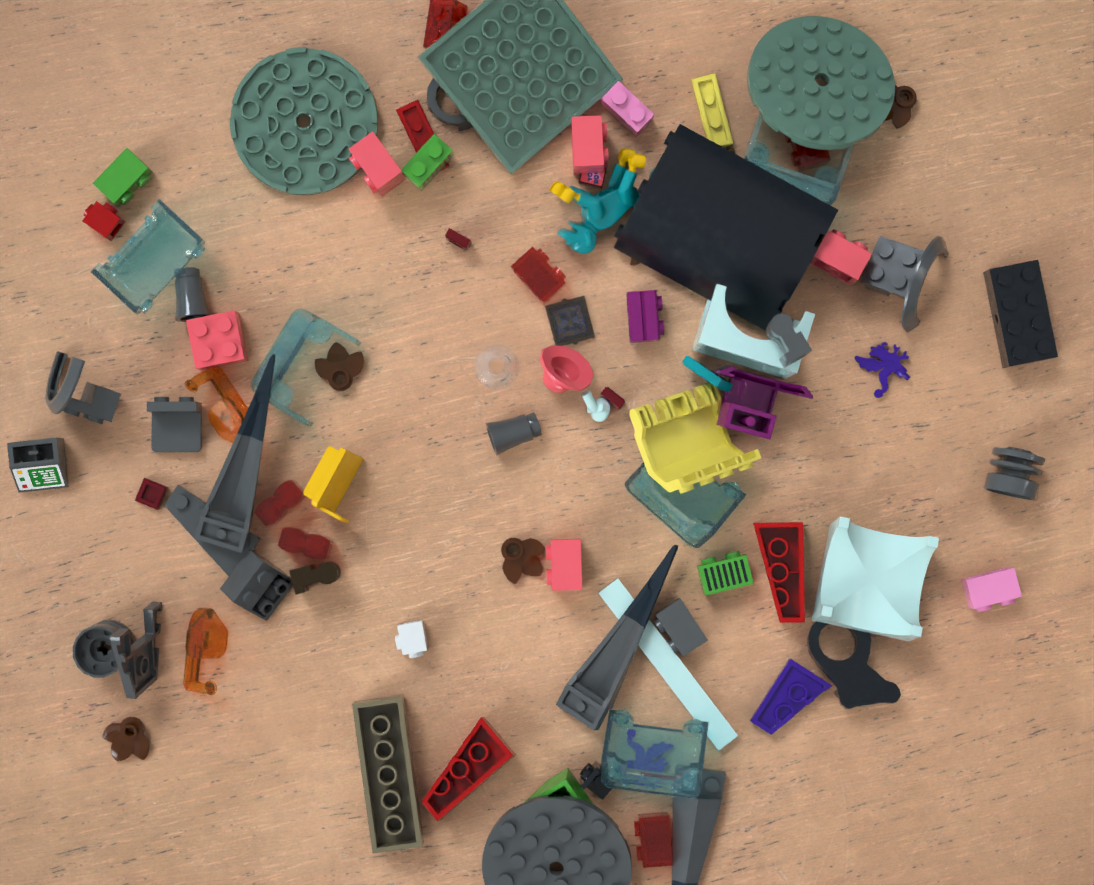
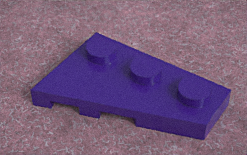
[750,658,832,735]

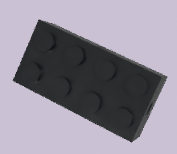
[983,260,1058,368]

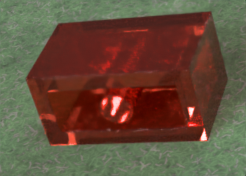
[511,246,566,305]
[634,812,673,868]

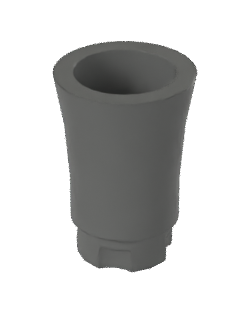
[175,267,210,322]
[486,413,542,456]

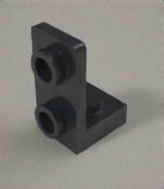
[580,761,619,800]

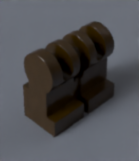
[289,561,341,595]

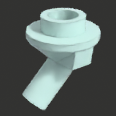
[582,390,610,422]

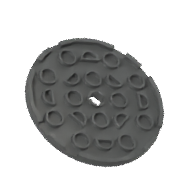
[482,795,632,885]

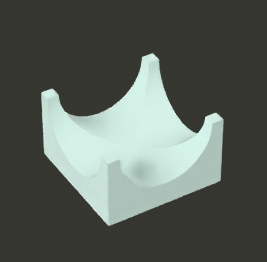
[692,284,815,379]
[812,517,939,641]

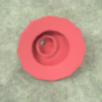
[540,345,594,393]

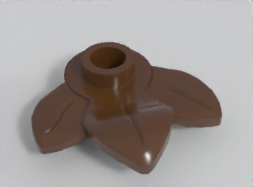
[885,85,917,129]
[315,342,364,391]
[501,538,545,584]
[102,717,150,761]

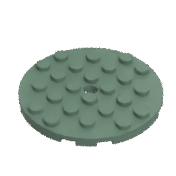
[747,16,895,150]
[230,47,378,195]

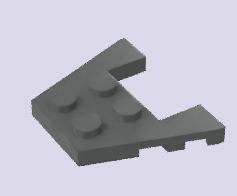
[110,601,162,699]

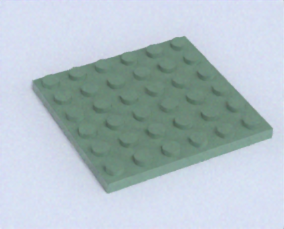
[417,0,623,174]

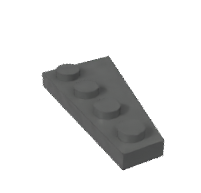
[164,485,261,576]

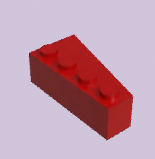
[753,522,805,623]
[421,717,516,821]

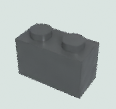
[654,598,708,656]

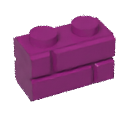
[626,290,664,343]

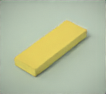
[691,73,733,148]

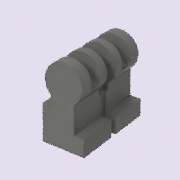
[766,314,812,368]

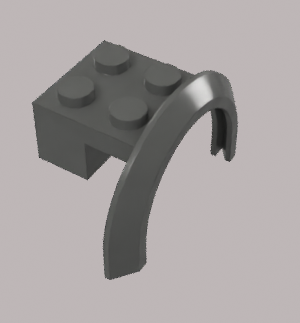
[861,236,949,332]
[45,351,121,424]

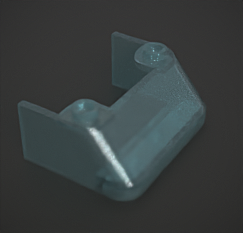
[743,111,855,205]
[251,309,361,427]

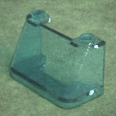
[91,199,205,314]
[625,461,746,548]
[601,709,709,798]

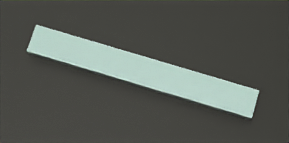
[598,578,738,751]

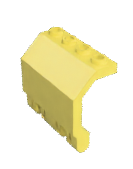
[630,382,761,494]

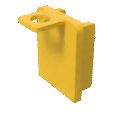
[303,446,364,523]

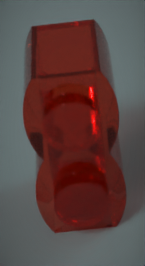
[254,480,305,526]
[278,527,334,560]

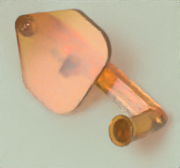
[185,367,248,443]
[183,607,228,695]

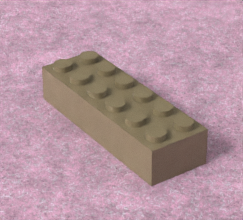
[352,694,424,854]

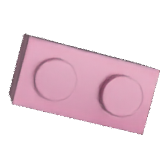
[601,81,655,138]
[961,567,1022,612]

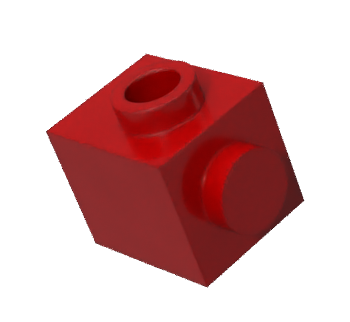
[82,201,126,241]

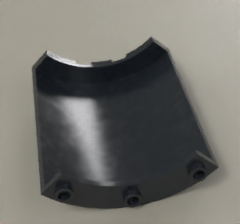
[614,124,838,331]

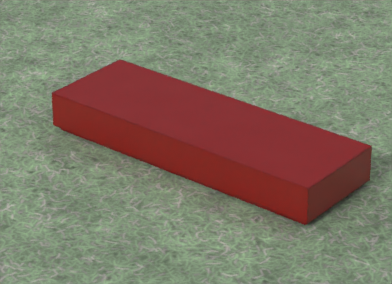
[396,99,450,172]

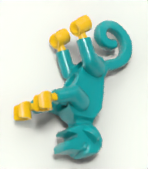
[549,148,655,254]

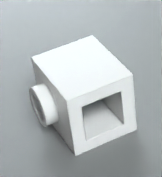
[395,620,429,658]

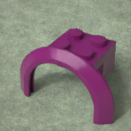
[714,365,813,440]

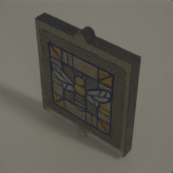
[545,296,595,346]

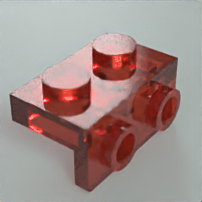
[423,0,468,49]

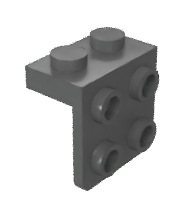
[147,397,202,452]

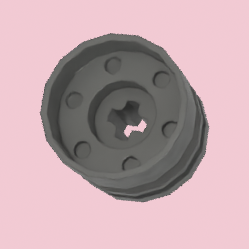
[984,447,1045,501]
[73,620,135,678]

